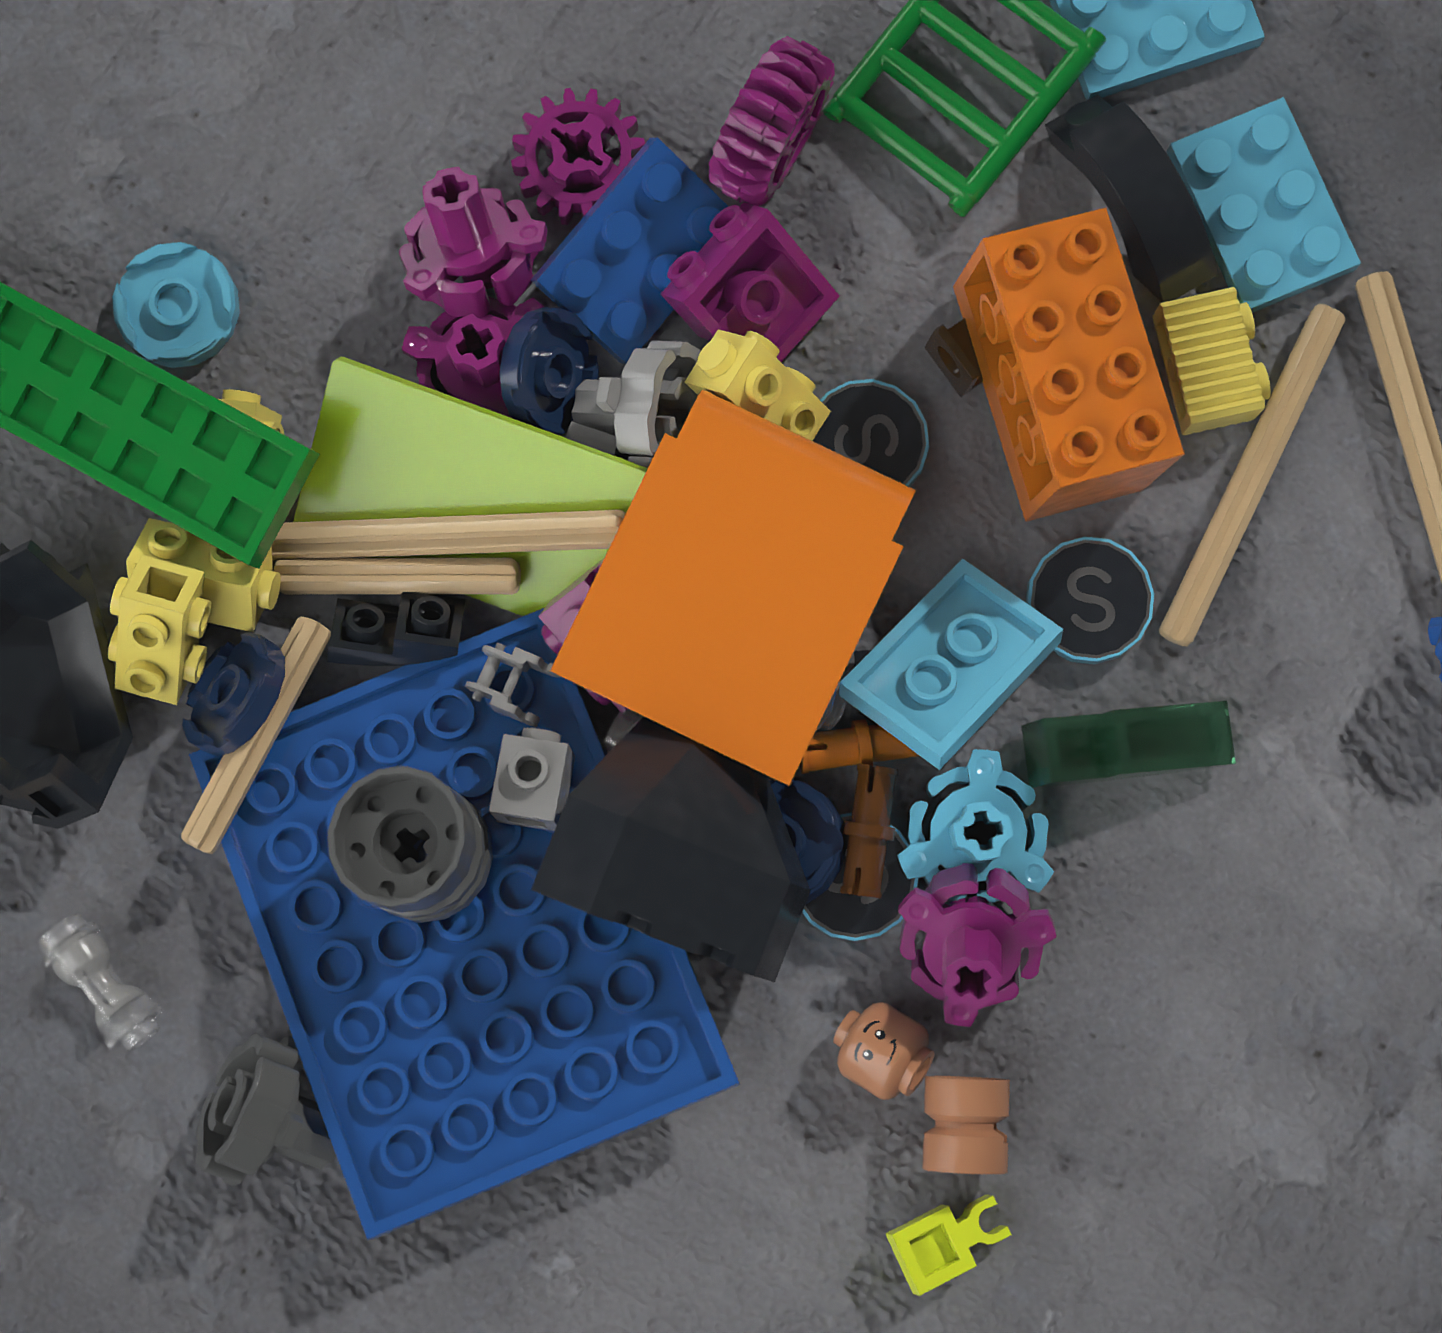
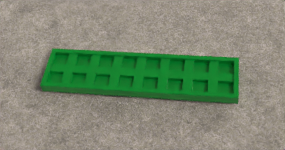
[0,282,320,569]

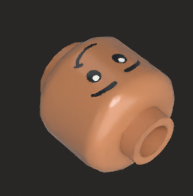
[833,1002,934,1100]

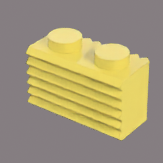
[1152,287,1271,435]

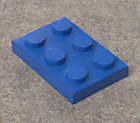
[530,137,728,364]

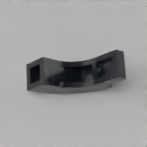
[1045,94,1218,303]

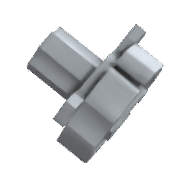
[571,341,701,468]

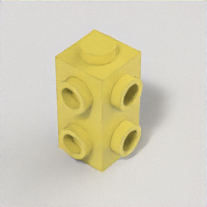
[684,329,831,441]
[126,518,281,632]
[108,555,211,705]

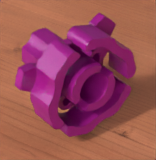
[399,167,547,317]
[401,296,543,418]
[898,863,1057,1027]

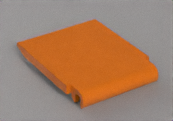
[550,390,916,786]

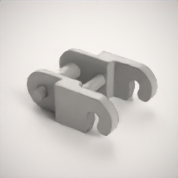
[465,643,560,727]

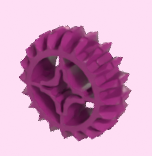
[709,36,835,206]

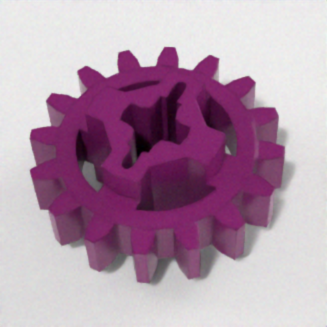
[511,88,645,226]

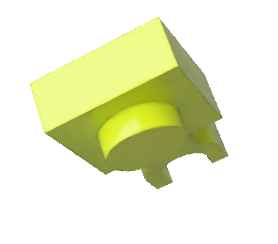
[885,1194,1012,1296]

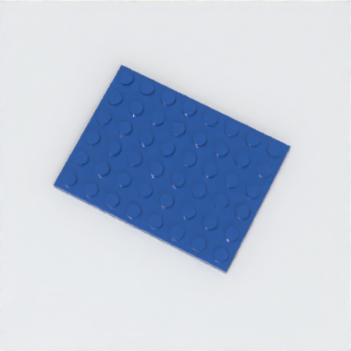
[189,608,740,1240]

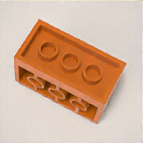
[953,207,1185,522]

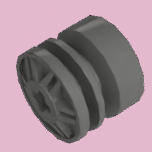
[328,766,493,923]

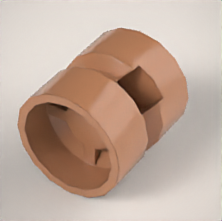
[922,1076,1010,1174]

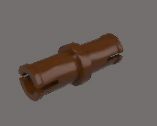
[840,764,899,898]

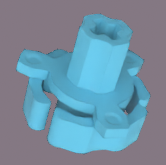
[897,749,1054,904]

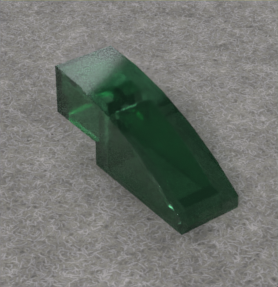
[1021,701,1236,788]

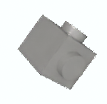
[489,728,575,831]

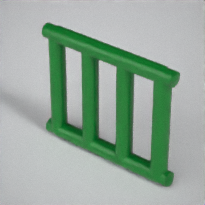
[822,0,1106,218]

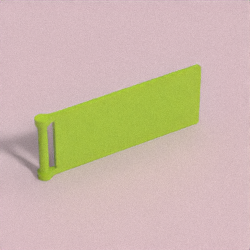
[293,356,648,616]

